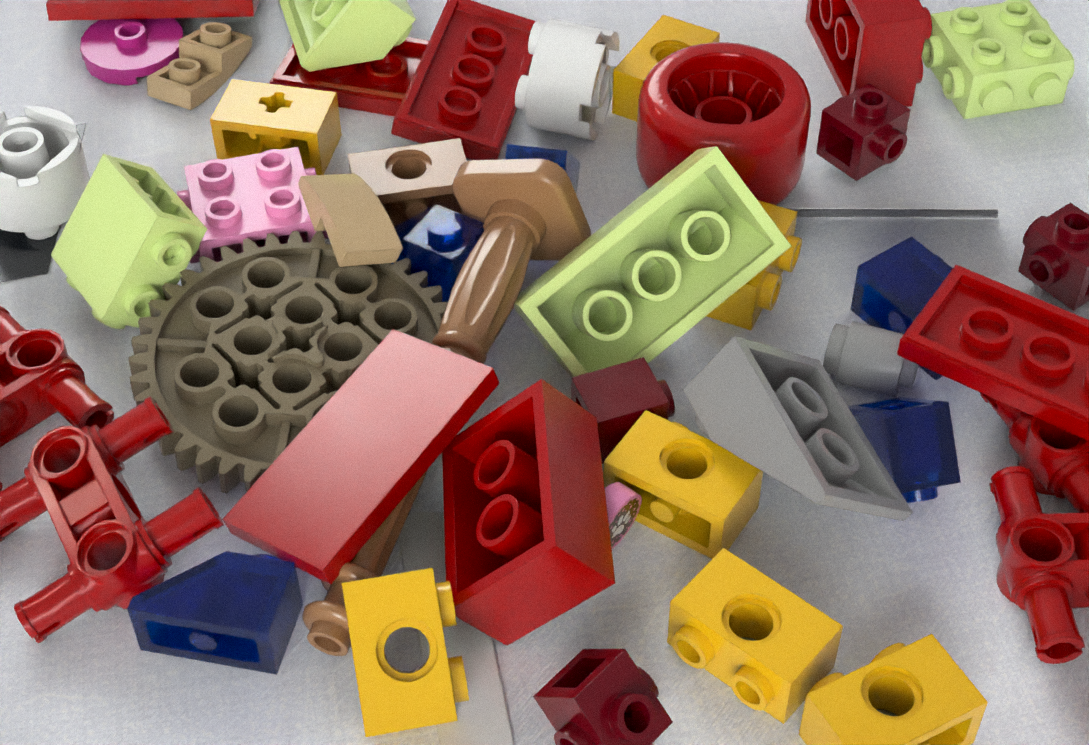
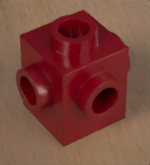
[816,83,911,181]
[1018,202,1089,311]
[533,649,673,745]

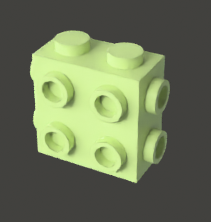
[921,0,1074,119]
[51,154,207,329]

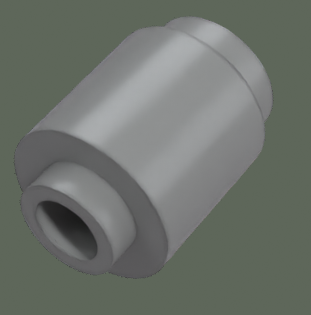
[823,321,919,397]

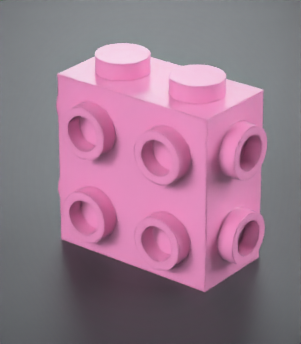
[177,147,329,264]

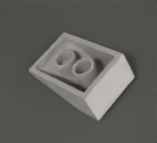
[683,336,913,521]

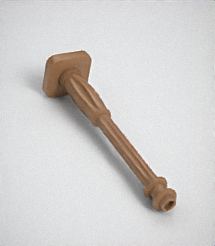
[302,159,591,656]

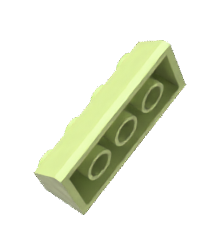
[279,0,416,72]
[513,146,791,377]

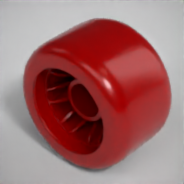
[636,42,811,205]

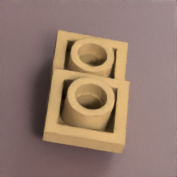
[147,22,252,110]
[298,173,403,267]

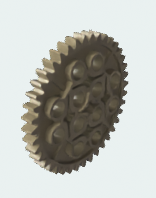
[129,231,448,494]

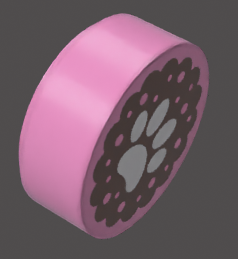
[605,482,642,549]

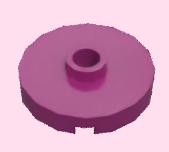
[80,18,184,86]

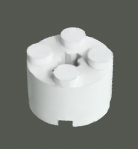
[515,19,620,140]
[0,106,90,240]

